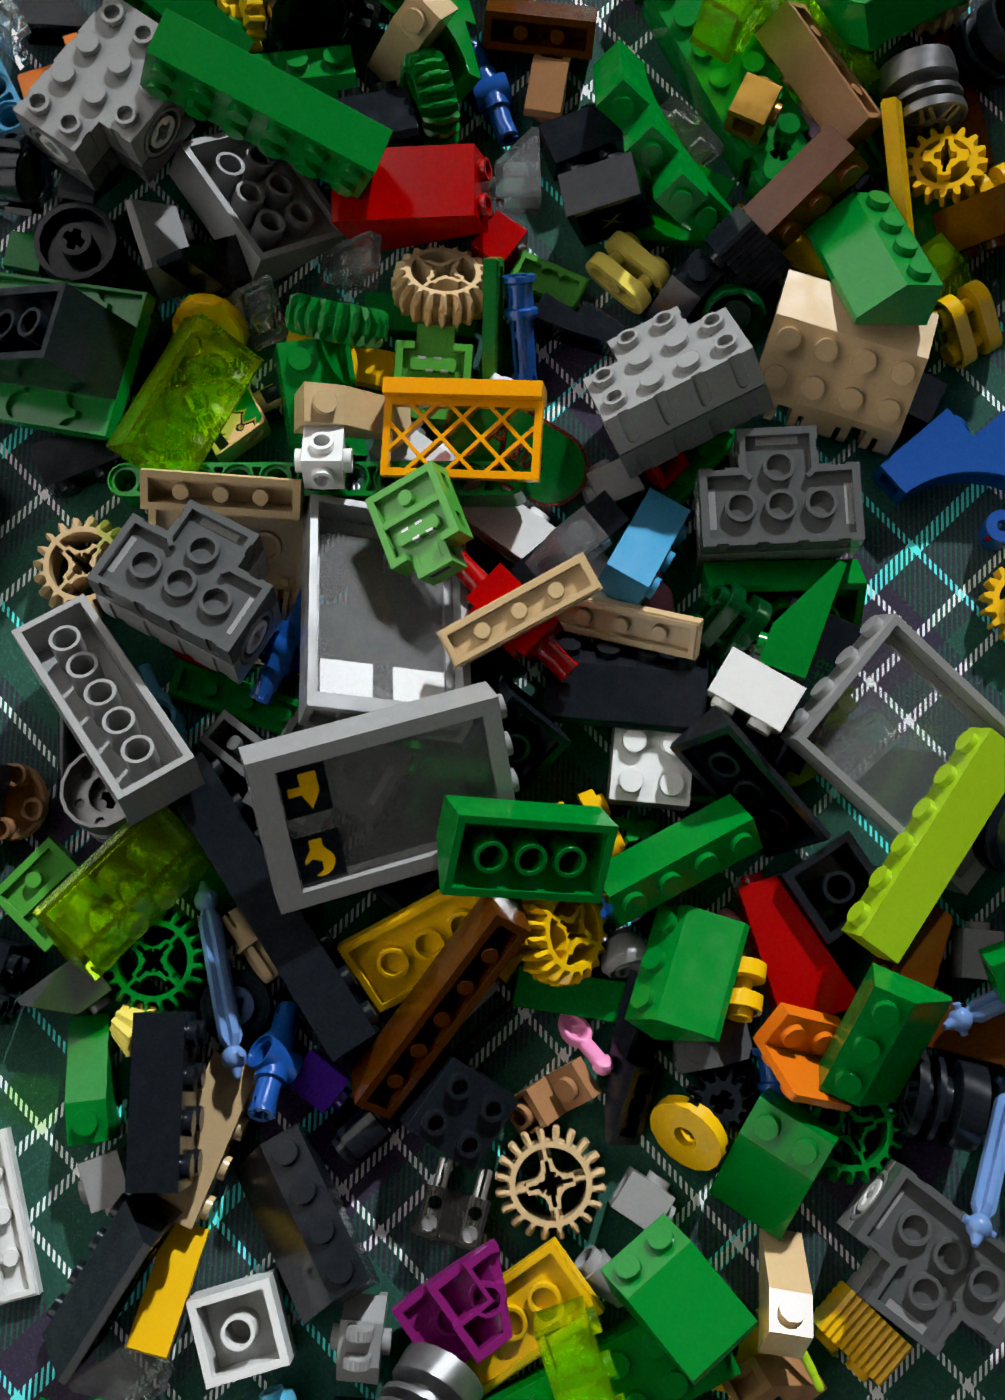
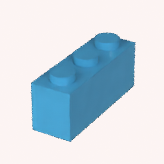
[598,488,691,605]

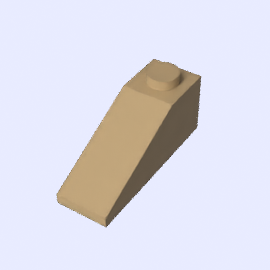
[367,0,458,87]
[294,381,411,441]
[758,1228,813,1359]

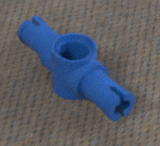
[469,41,518,147]
[248,589,323,706]
[247,1001,303,1122]

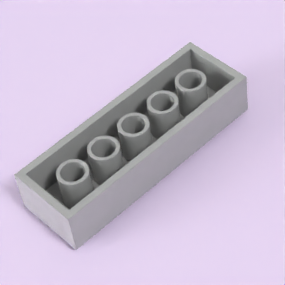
[11,593,205,826]

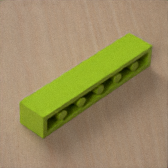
[841,727,1005,964]

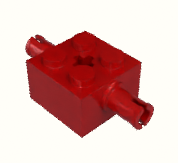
[455,551,579,682]

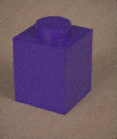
[288,1047,353,1114]

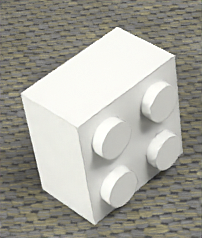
[707,647,807,738]
[606,728,692,811]
[186,1268,296,1390]

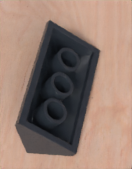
[670,706,831,858]

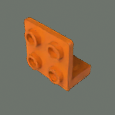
[752,1002,853,1112]

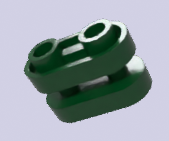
[691,581,772,663]

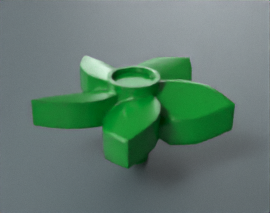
[614,806,659,845]

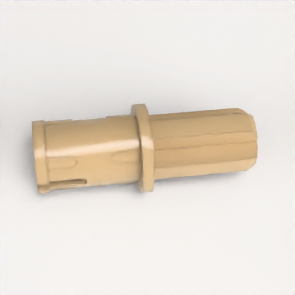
[222,907,280,984]

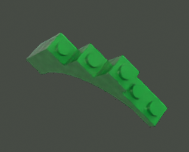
[593,39,734,239]

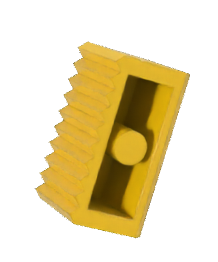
[813,1280,913,1387]

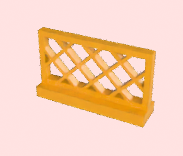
[380,376,547,483]

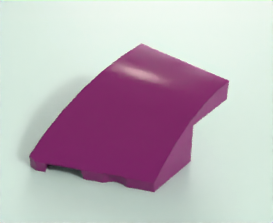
[390,1238,513,1364]

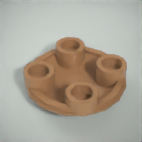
[0,763,50,842]

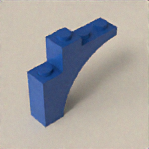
[871,408,1005,505]

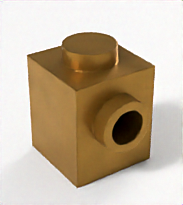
[723,71,783,145]

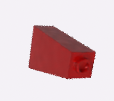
[732,871,857,1015]

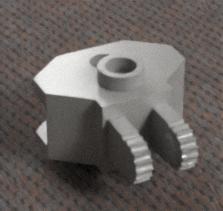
[330,1292,392,1385]

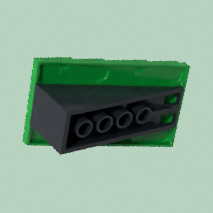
[0,272,157,442]

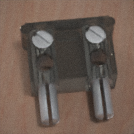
[411,1157,493,1251]

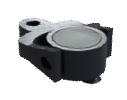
[0,124,59,217]

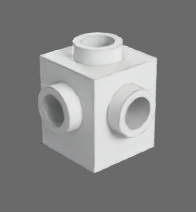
[294,426,353,490]

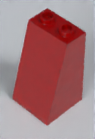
[331,143,493,254]

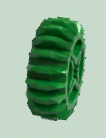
[399,47,461,146]
[285,293,389,349]
[101,906,207,1011]
[798,1102,903,1185]

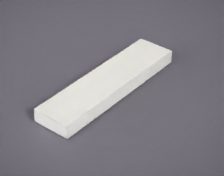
[0,1127,44,1305]

